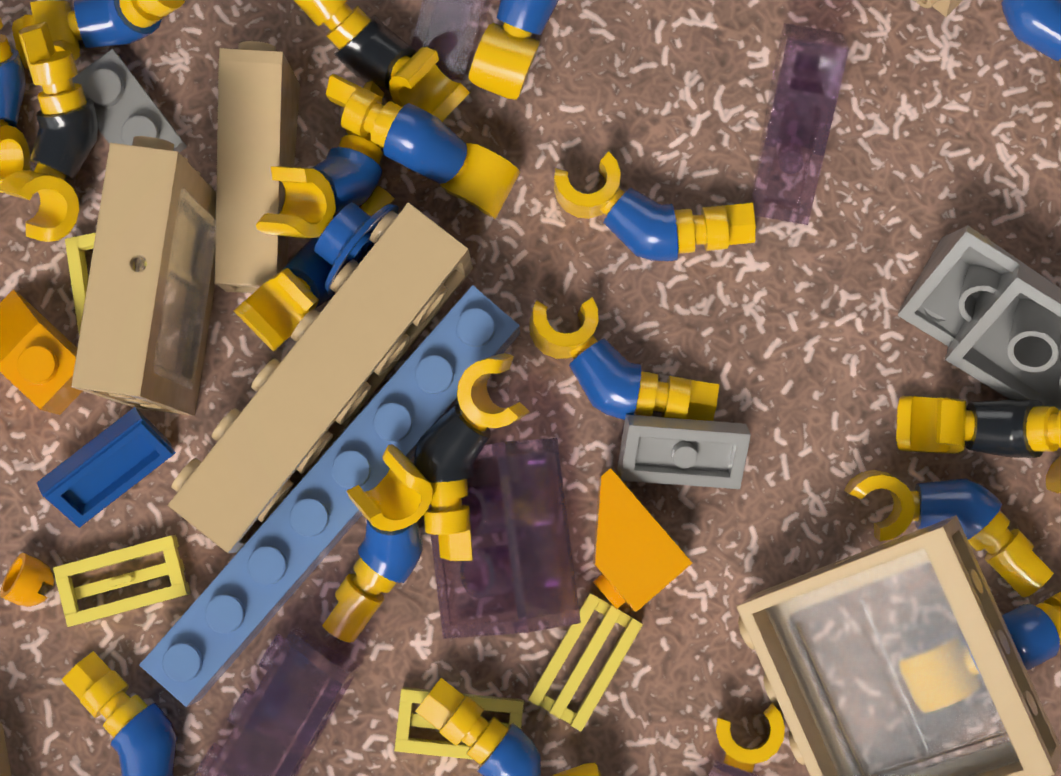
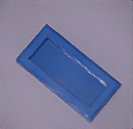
[37,407,176,528]

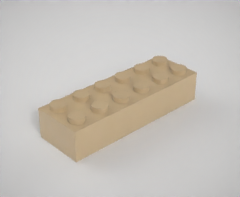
[167,202,473,553]

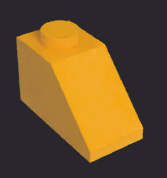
[0,289,82,415]
[593,468,692,612]

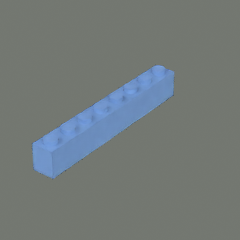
[139,285,520,707]

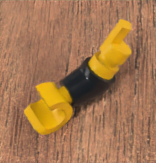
[294,0,470,122]
[0,22,98,242]
[414,353,530,561]
[896,396,1061,458]

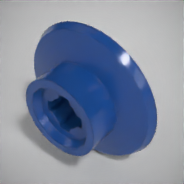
[314,203,399,295]

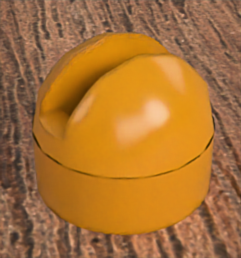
[0,553,54,607]

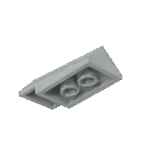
[898,225,1061,411]

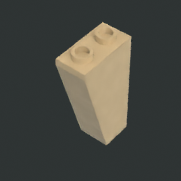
[215,41,300,293]

